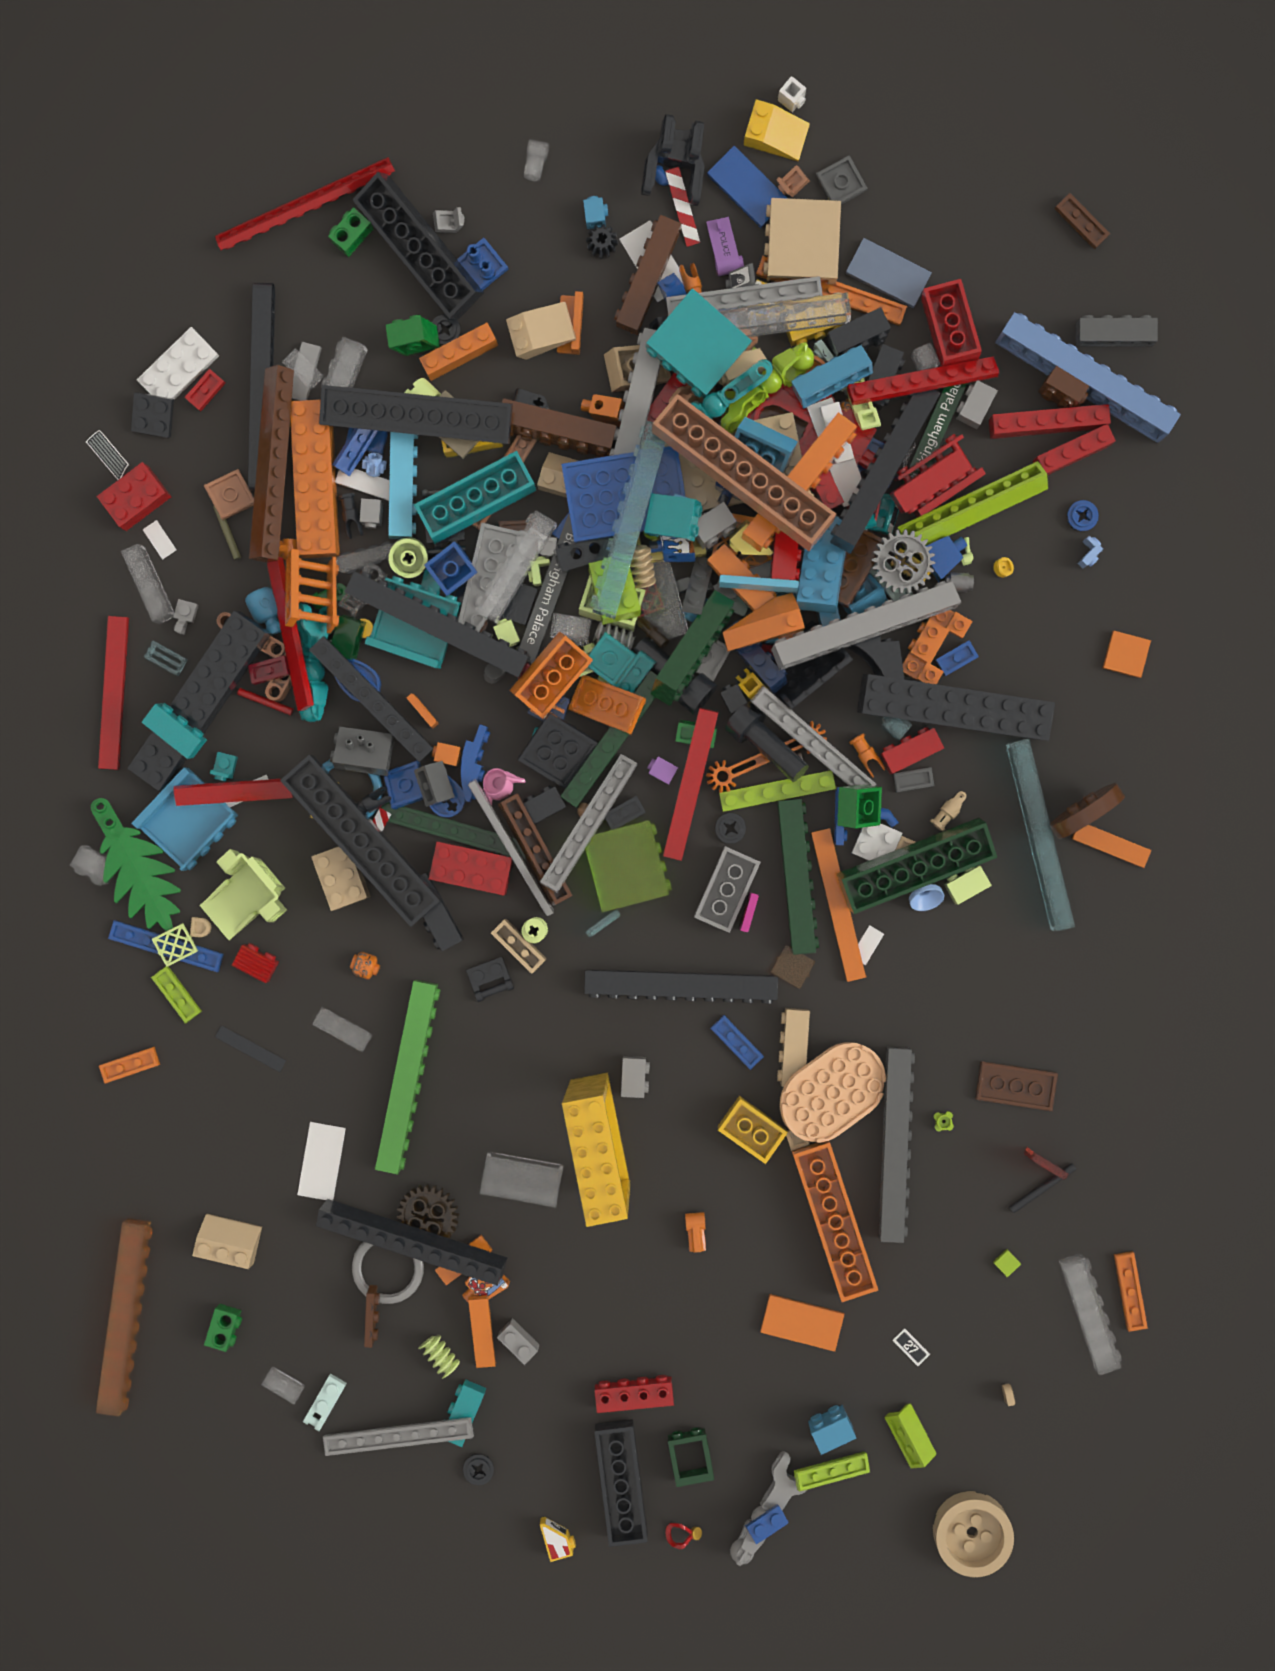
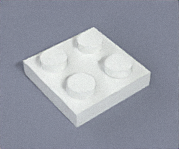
[851,823,902,861]

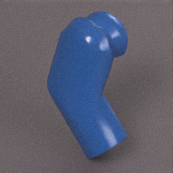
[655,165,669,186]

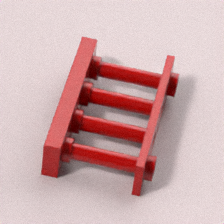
[893,434,986,517]

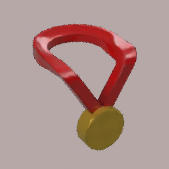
[665,1523,702,1549]

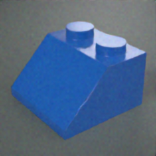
[424,541,478,596]

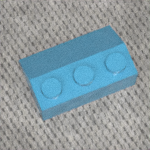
[734,417,798,474]

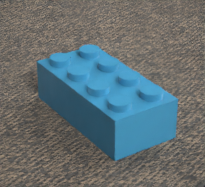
[797,530,846,614]

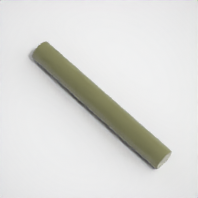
[213,506,241,560]

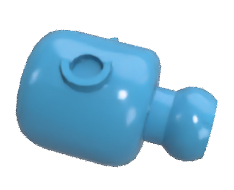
[245,587,281,636]

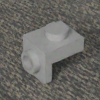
[433,207,464,233]

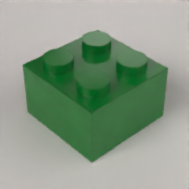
[386,315,440,356]
[837,785,882,828]

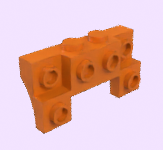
[902,610,973,684]

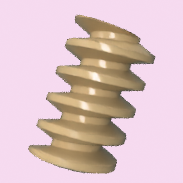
[626,545,656,588]

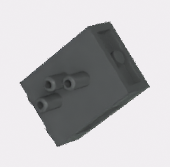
[330,727,394,776]

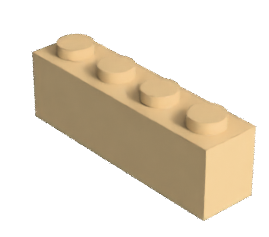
[777,1008,810,1087]

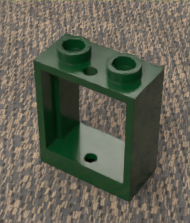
[668,1427,714,1487]

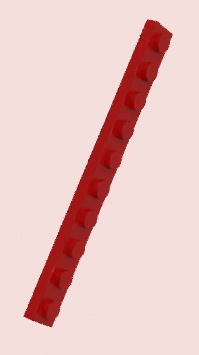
[215,157,395,250]

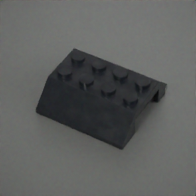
[773,621,853,710]

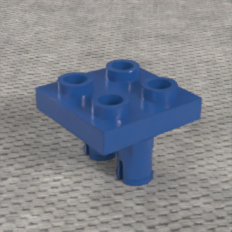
[457,238,509,291]

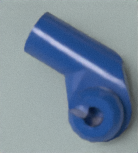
[881,808,899,828]

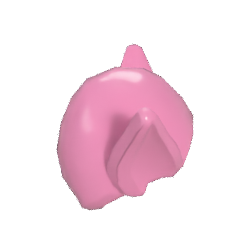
[483,768,526,805]

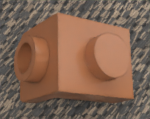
[776,165,810,197]

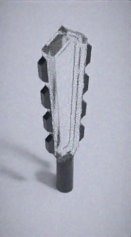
[336,538,417,574]

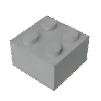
[695,502,737,549]

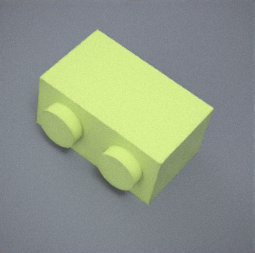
[944,865,992,905]

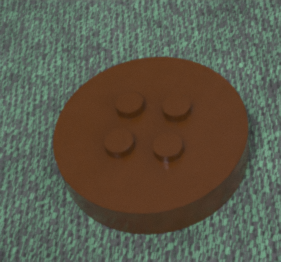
[1049,783,1125,839]

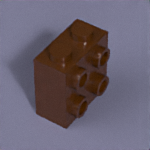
[1038,366,1089,408]

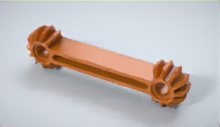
[706,721,827,793]

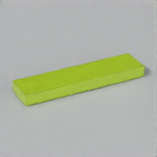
[794,1452,870,1492]

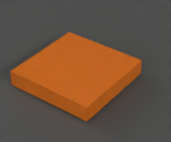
[1103,631,1151,678]

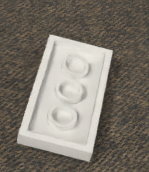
[137,327,219,400]

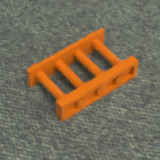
[285,549,339,634]

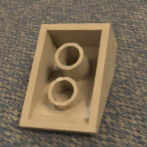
[506,302,576,360]
[604,345,671,392]

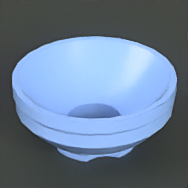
[909,884,944,911]

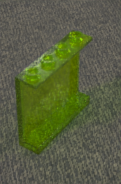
[585,820,672,912]

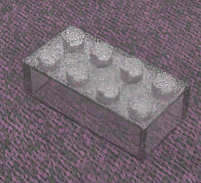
[480,1152,564,1207]

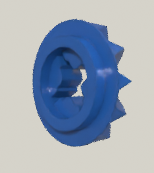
[1067,500,1099,532]

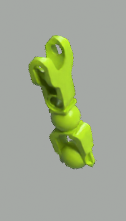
[721,342,815,434]

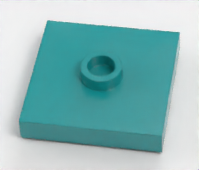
[588,632,637,686]

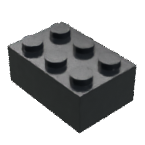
[825,307,891,357]

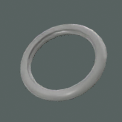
[352,1242,424,1304]

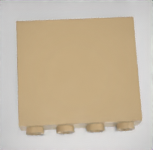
[763,198,841,284]

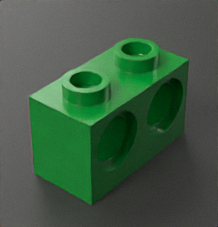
[328,207,374,257]
[676,719,718,748]
[204,1304,242,1352]

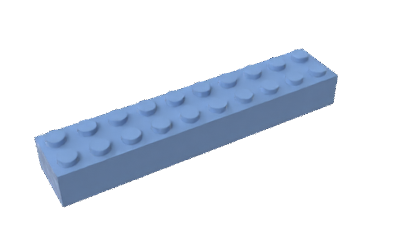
[995,312,1181,443]

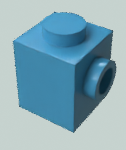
[583,196,608,229]

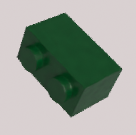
[330,615,366,660]

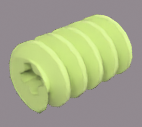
[522,917,548,943]
[418,1335,460,1379]

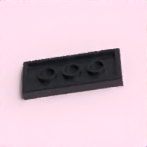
[454,580,538,626]

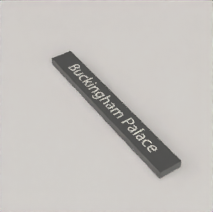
[519,514,576,664]

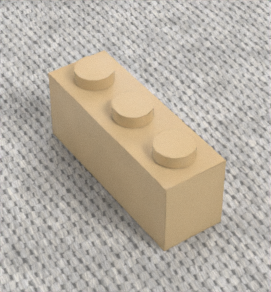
[491,919,547,974]

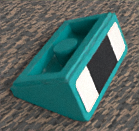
[869,493,899,535]

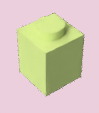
[493,619,521,647]

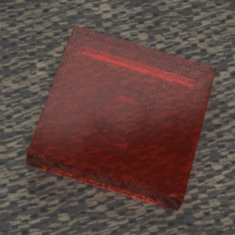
[1024,1147,1068,1180]

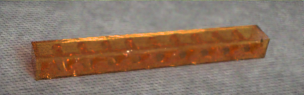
[96,1218,152,1416]

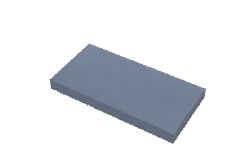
[845,238,932,308]

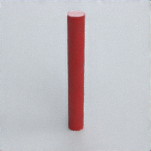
[237,688,294,716]

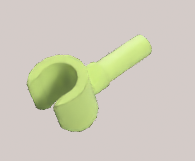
[961,537,973,566]

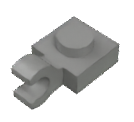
[173,599,199,635]

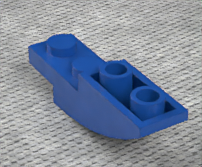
[461,725,490,802]

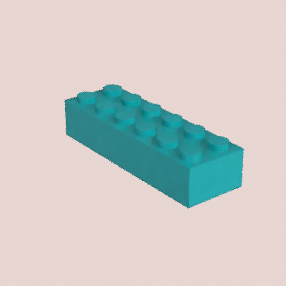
[414,451,537,544]

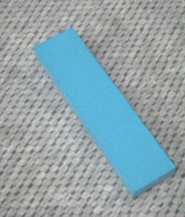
[719,575,799,593]

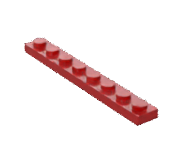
[847,356,1000,405]

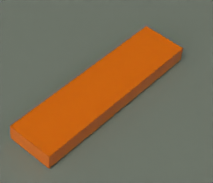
[1072,825,1151,868]
[1114,1251,1148,1332]
[468,1295,496,1368]

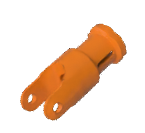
[679,263,702,293]
[849,733,885,777]

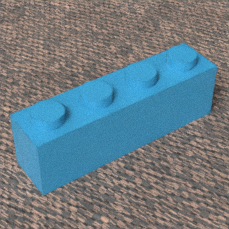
[791,345,873,409]

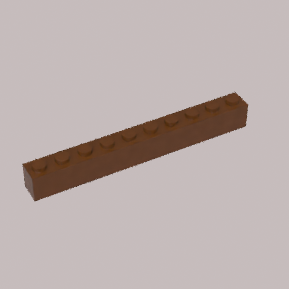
[249,365,294,563]

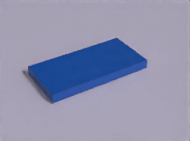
[707,146,788,228]

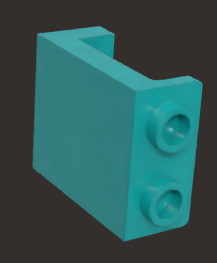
[644,493,703,542]

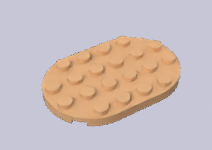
[780,1042,886,1143]

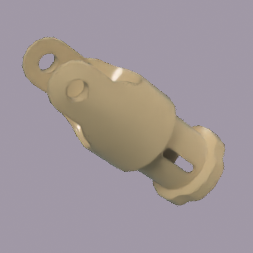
[930,791,966,832]

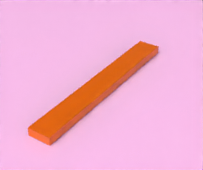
[756,256,907,326]
[811,828,866,982]

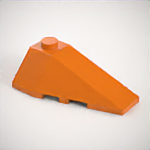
[723,593,805,651]

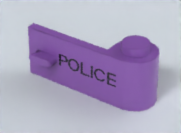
[706,217,744,276]

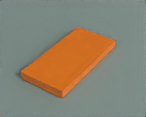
[568,675,646,734]
[760,1294,845,1352]

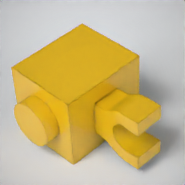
[736,668,767,699]

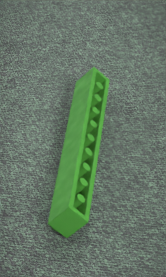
[375,980,440,1174]

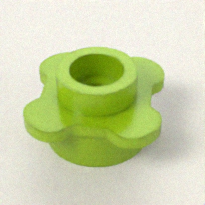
[934,1111,954,1131]

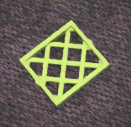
[152,923,198,967]

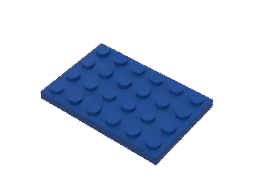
[561,446,686,543]

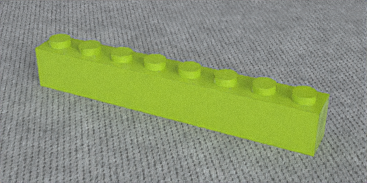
[898,461,1048,548]

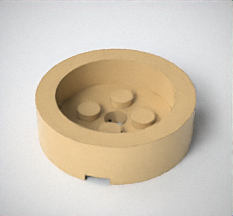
[933,1491,1014,1577]

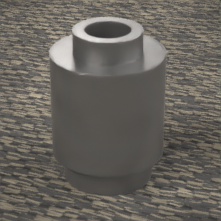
[945,572,974,592]

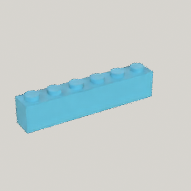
[389,432,418,539]

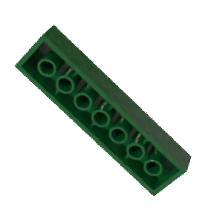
[837,818,998,914]

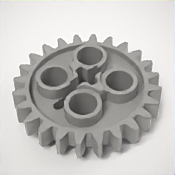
[871,529,935,594]

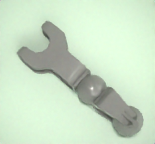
[730,1451,807,1566]

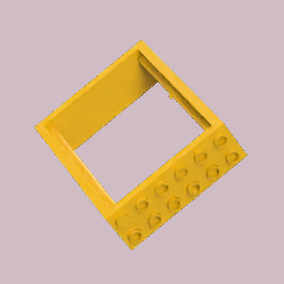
[562,1073,630,1227]

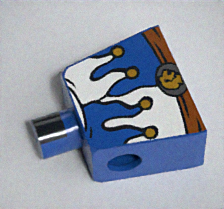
[649,536,695,562]

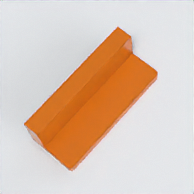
[557,291,584,355]

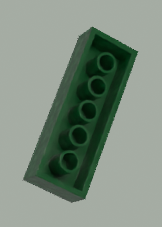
[650,590,735,706]

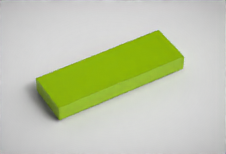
[151,966,202,1023]

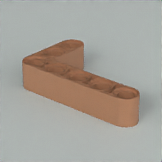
[217,612,292,702]

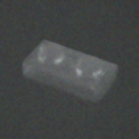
[262,1367,305,1404]

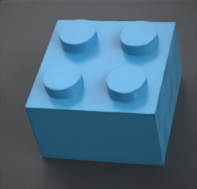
[808,1405,856,1455]

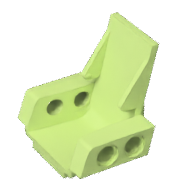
[199,849,287,940]

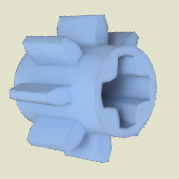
[362,453,387,477]

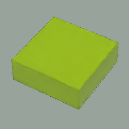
[993,1249,1021,1277]

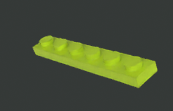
[719,771,836,812]

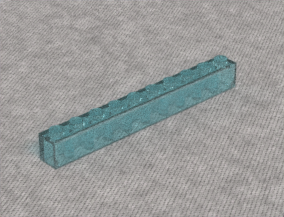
[590,421,665,619]
[1006,739,1075,931]

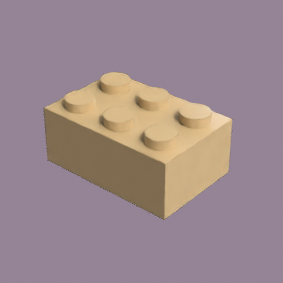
[311,847,371,911]

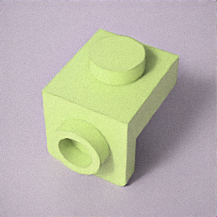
[528,556,550,587]

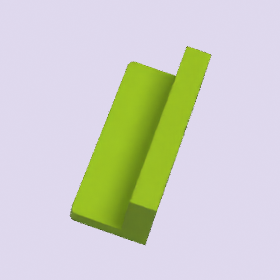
[884,1404,936,1468]

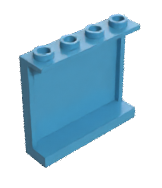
[131,767,238,871]

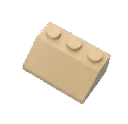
[537,452,578,498]
[192,1214,262,1269]

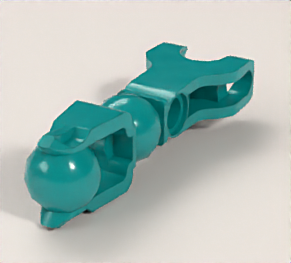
[691,359,773,419]
[296,603,334,722]

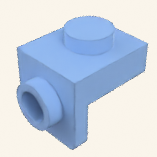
[1077,536,1103,568]

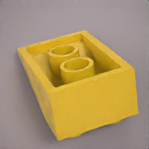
[744,100,810,161]

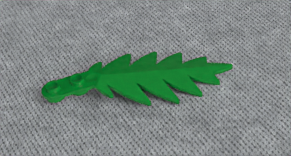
[91,798,181,933]

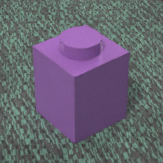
[647,757,678,785]

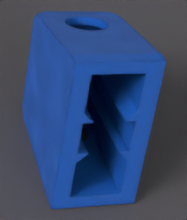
[920,536,967,582]

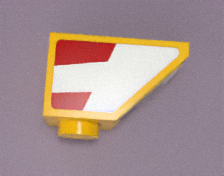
[540,1517,576,1562]

